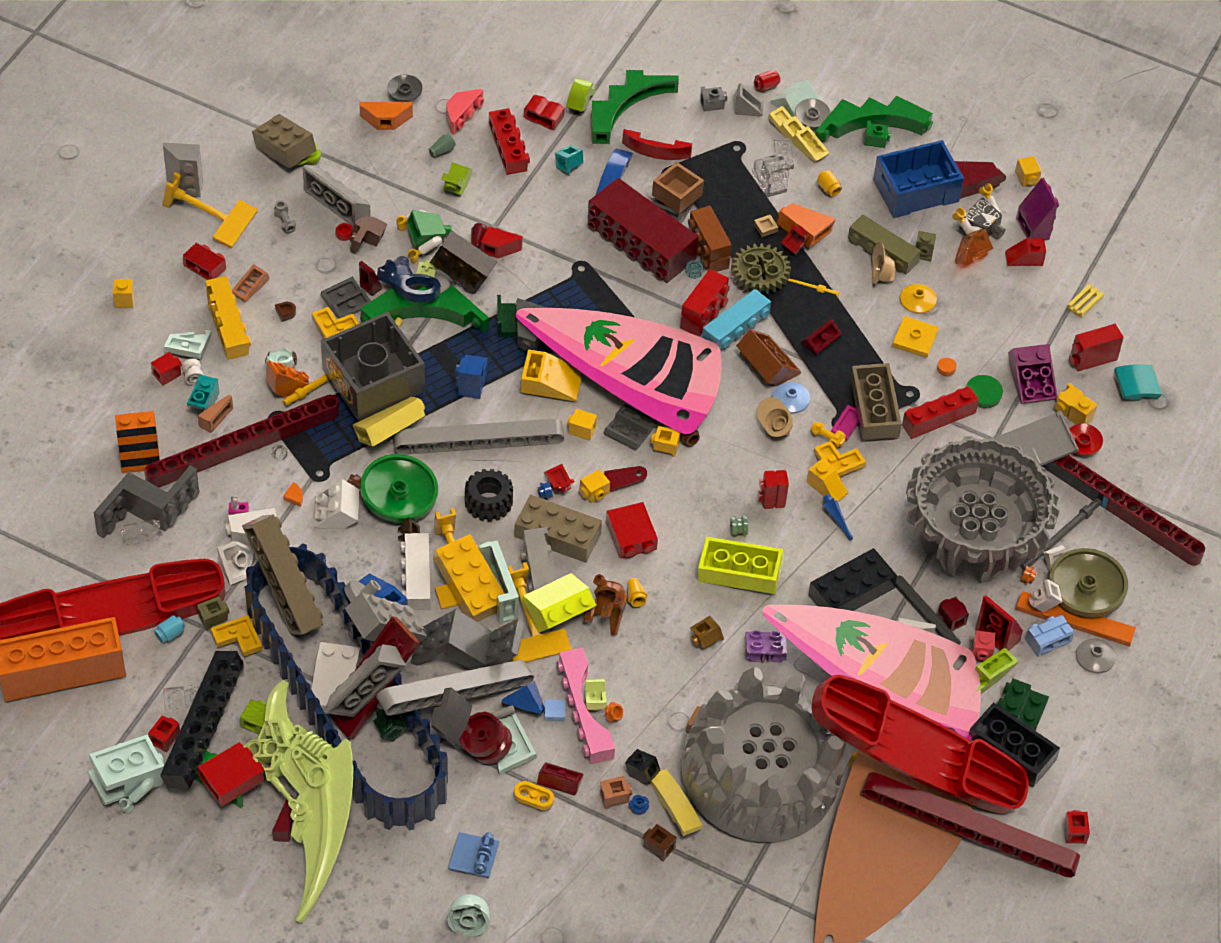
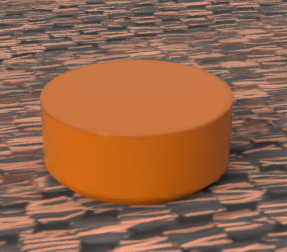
[937,358,957,376]

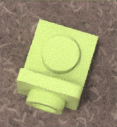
[416,260,438,287]

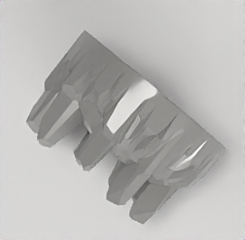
[681,667,846,842]

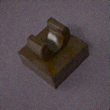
[398,517,420,542]

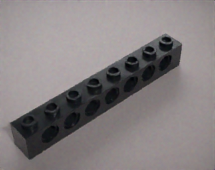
[160,651,244,789]

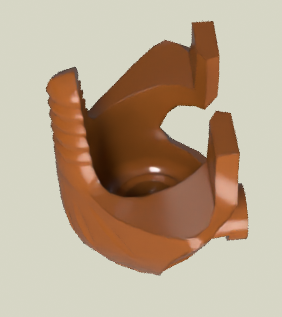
[584,574,627,635]

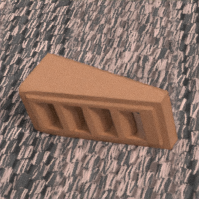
[232,264,270,302]
[197,395,233,433]

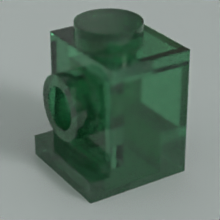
[373,708,407,742]

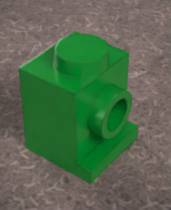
[864,121,891,148]

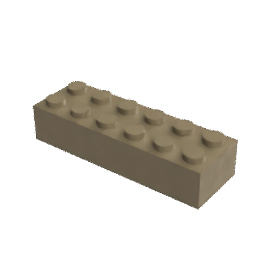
[242,514,323,635]

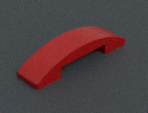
[622,129,693,160]

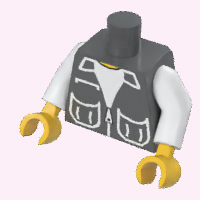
[952,183,1006,240]

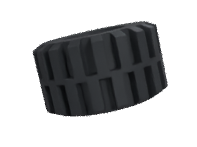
[465,469,513,522]

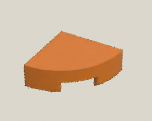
[283,482,303,507]

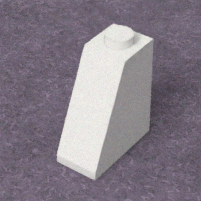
[225,508,277,546]

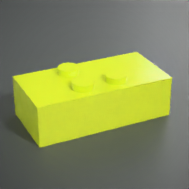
[698,537,783,594]

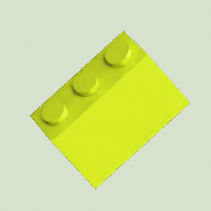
[522,573,597,633]

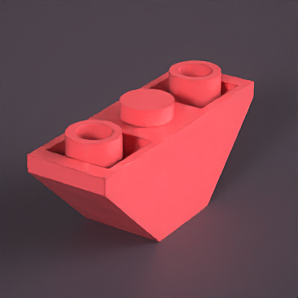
[446,89,484,134]

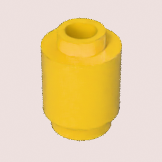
[817,170,842,197]

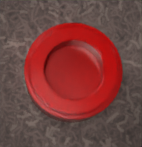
[335,223,353,241]

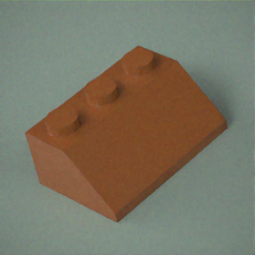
[736,329,801,386]

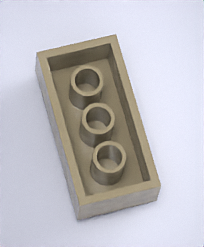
[850,363,902,440]
[514,495,602,563]

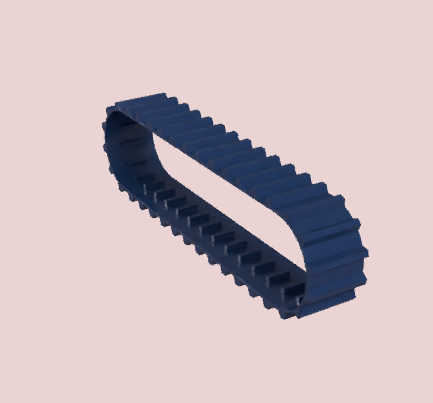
[244,543,448,830]

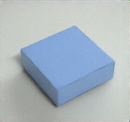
[545,700,565,721]

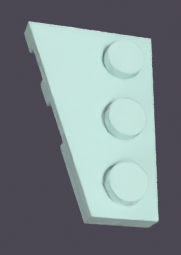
[498,713,537,775]

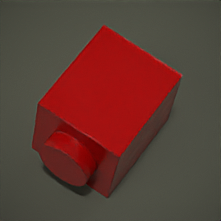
[151,352,182,386]

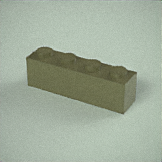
[848,214,921,275]

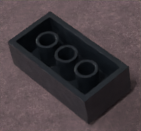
[808,548,897,611]
[969,702,1060,787]

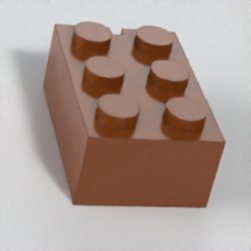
[688,206,732,272]

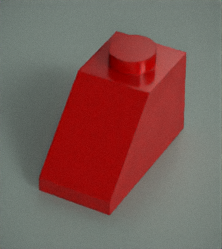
[1005,238,1046,266]

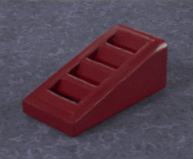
[359,260,382,296]
[272,795,293,842]

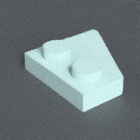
[164,330,211,359]

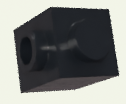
[625,749,661,784]

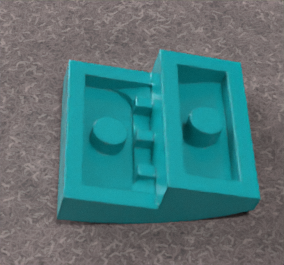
[1114,364,1162,401]

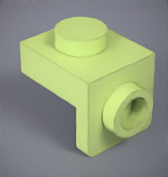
[585,679,607,711]

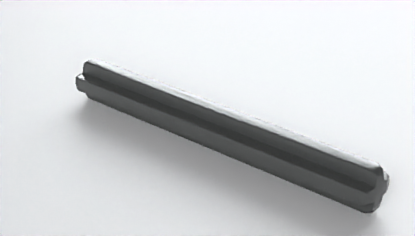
[895,575,961,645]

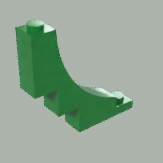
[815,96,933,143]
[360,285,489,333]

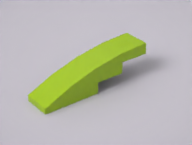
[975,648,1019,694]

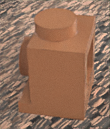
[600,776,632,809]

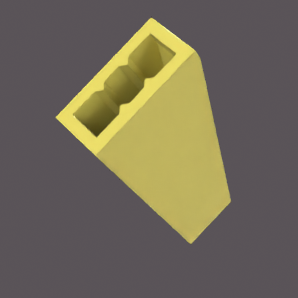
[353,397,425,446]

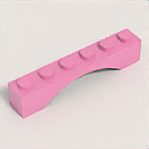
[557,648,615,764]

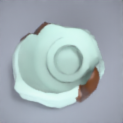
[265,348,297,368]

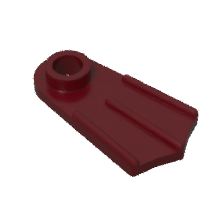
[604,466,648,492]

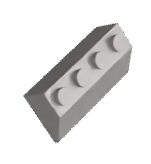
[303,165,371,227]
[325,644,406,717]

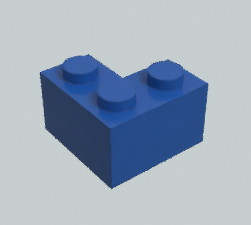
[455,355,488,399]

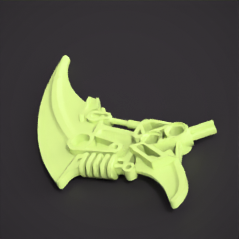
[244,680,353,923]

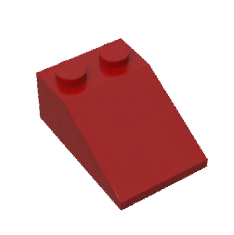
[975,595,1023,651]

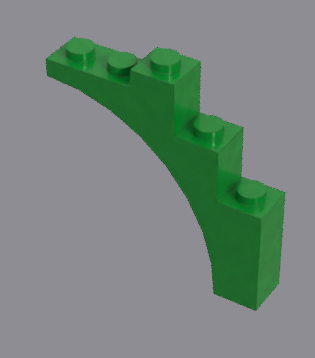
[591,70,679,144]

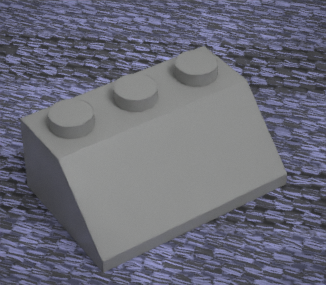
[163,143,203,197]

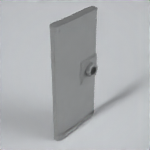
[992,411,1079,466]

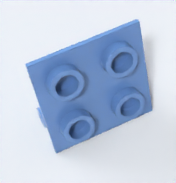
[448,832,499,878]

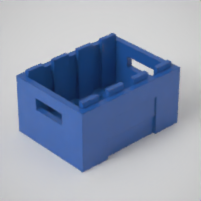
[873,140,964,218]

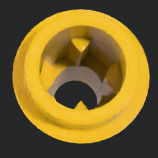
[627,578,647,607]

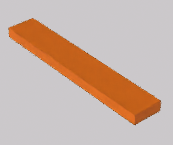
[1016,591,1136,647]

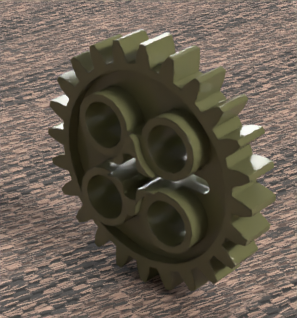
[731,243,791,294]

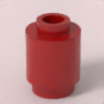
[754,70,781,92]

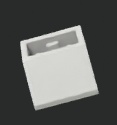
[314,479,359,529]

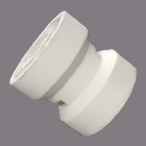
[182,359,203,385]

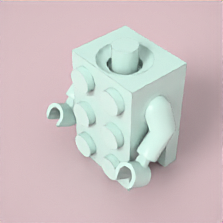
[88,735,164,813]

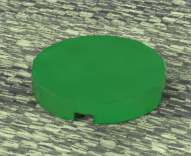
[966,375,1003,408]

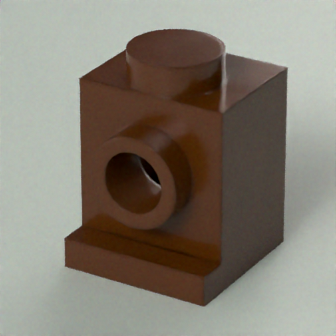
[643,824,677,862]

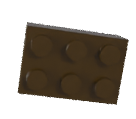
[429,230,497,294]

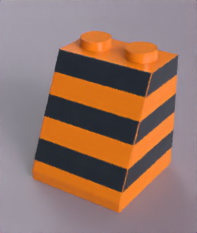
[115,411,160,473]

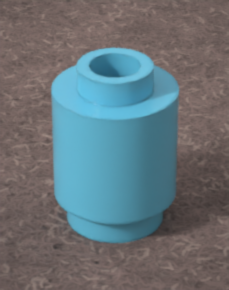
[154,615,185,644]

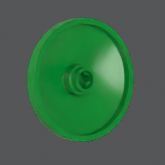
[360,454,438,523]

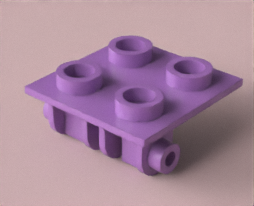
[745,630,787,662]

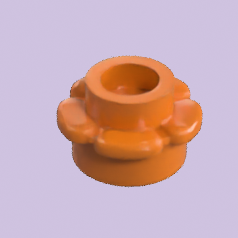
[1021,566,1037,584]
[605,702,624,722]

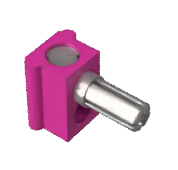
[228,496,249,515]

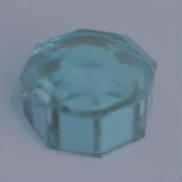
[685,260,704,279]

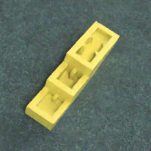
[768,106,830,162]
[650,769,702,836]

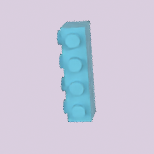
[702,289,771,350]

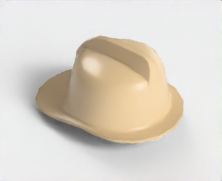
[872,242,896,284]
[757,397,793,437]

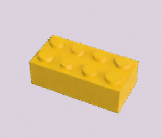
[433,534,505,622]

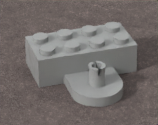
[344,580,427,642]

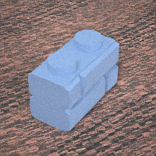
[1025,615,1074,656]

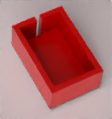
[680,269,730,337]

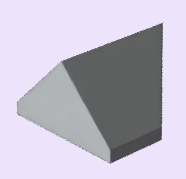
[735,83,764,116]

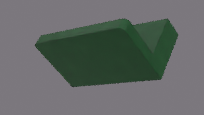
[497,295,516,337]

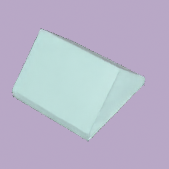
[770,80,818,117]

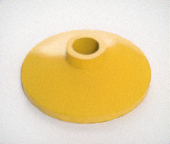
[900,284,937,314]

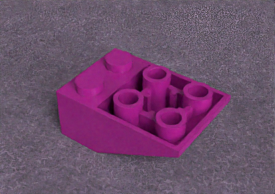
[1016,178,1059,241]
[1008,344,1058,404]

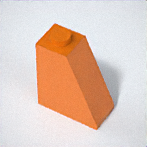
[776,203,836,248]

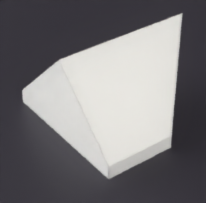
[217,541,254,585]

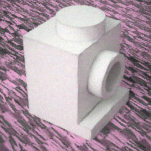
[1029,579,1062,612]

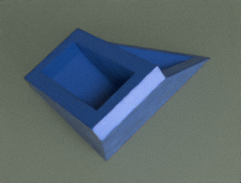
[501,681,545,714]

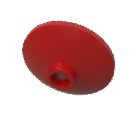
[1069,424,1103,455]

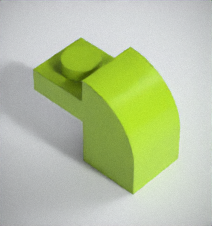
[566,78,596,112]
[441,162,472,195]

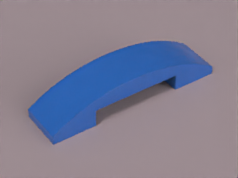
[596,148,633,194]

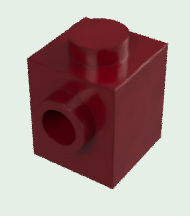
[937,596,969,631]

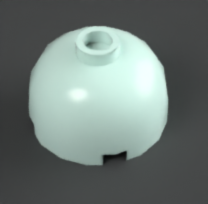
[447,894,490,937]

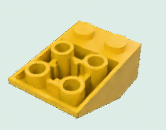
[521,350,583,402]

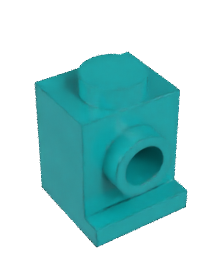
[555,145,584,174]

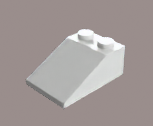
[312,642,361,708]

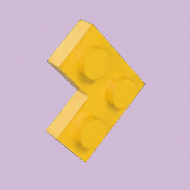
[312,307,360,339]
[814,441,866,476]
[210,615,263,657]

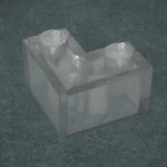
[752,155,790,197]

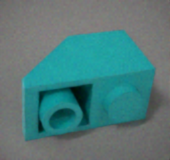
[187,374,220,410]

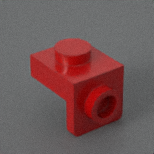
[781,224,810,254]
[544,464,575,494]

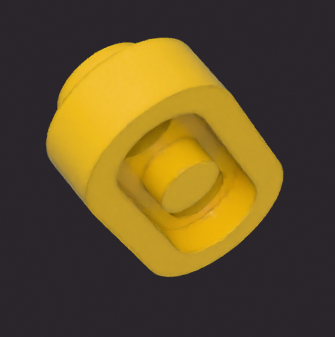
[514,781,554,811]

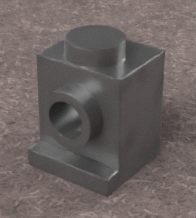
[700,86,728,112]

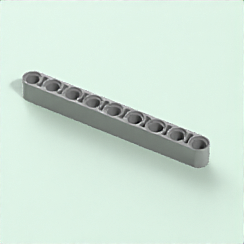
[393,419,564,455]
[376,660,534,715]

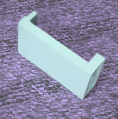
[478,541,519,624]

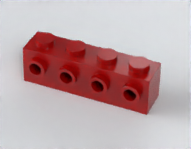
[488,108,530,175]
[902,386,979,439]

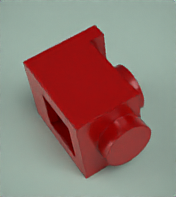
[148,715,180,753]
[1065,810,1090,844]

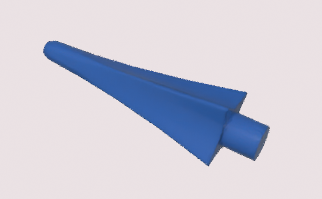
[823,494,853,540]

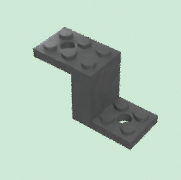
[93,466,200,538]
[411,609,524,670]

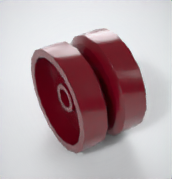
[459,712,512,764]

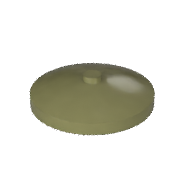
[1049,548,1128,618]

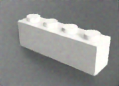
[401,533,430,610]

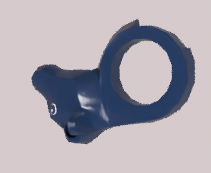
[377,256,442,303]

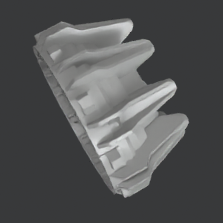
[906,436,1060,582]

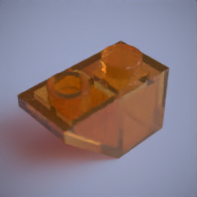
[955,229,994,266]

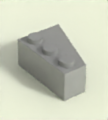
[520,527,556,593]

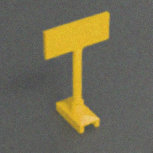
[163,172,258,248]
[433,508,459,610]
[508,562,572,663]

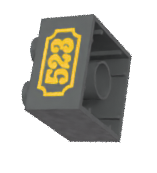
[321,312,425,421]

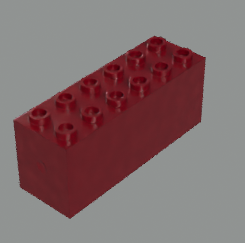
[587,178,699,283]

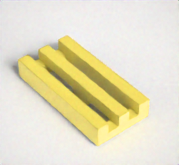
[1067,284,1104,318]

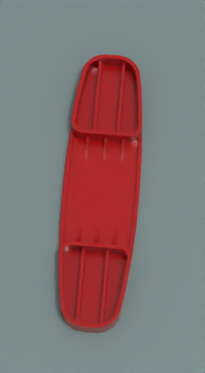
[0,558,225,640]
[811,674,1029,814]

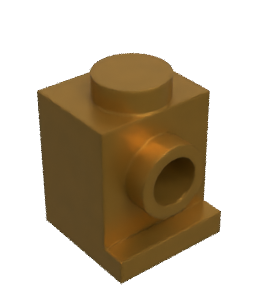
[690,616,724,649]

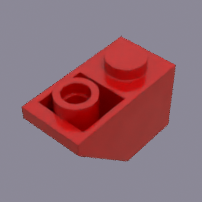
[481,226,523,258]

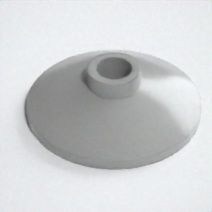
[795,98,830,128]
[1076,639,1116,673]

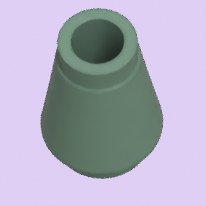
[428,134,456,158]

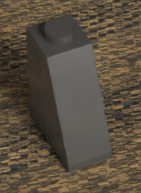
[516,298,547,351]

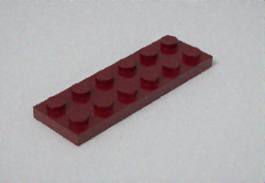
[329,616,420,738]

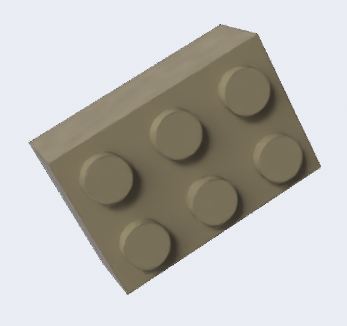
[252,114,317,168]

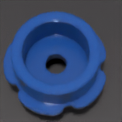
[537,482,553,500]
[629,795,649,815]

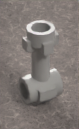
[274,201,296,233]

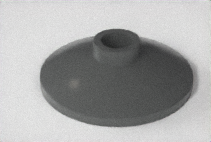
[387,74,423,102]

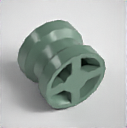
[730,516,748,536]

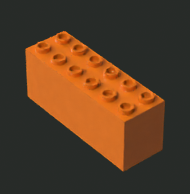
[0,617,126,702]

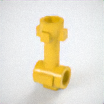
[810,421,846,449]

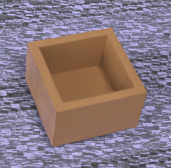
[652,162,704,214]

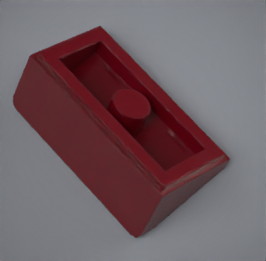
[801,319,842,355]
[537,762,584,795]

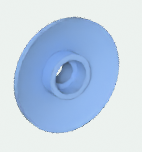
[772,382,810,413]

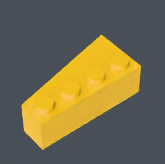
[205,276,251,360]

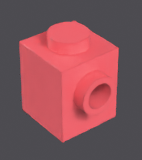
[972,631,995,662]

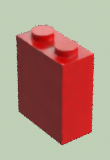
[1069,323,1124,372]
[606,502,658,559]
[198,742,265,807]

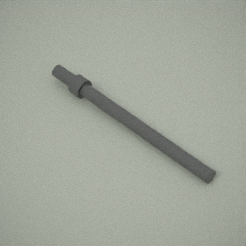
[1020,498,1102,570]

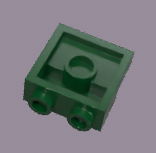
[997,678,1049,731]

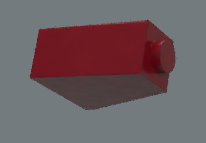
[955,161,1002,199]

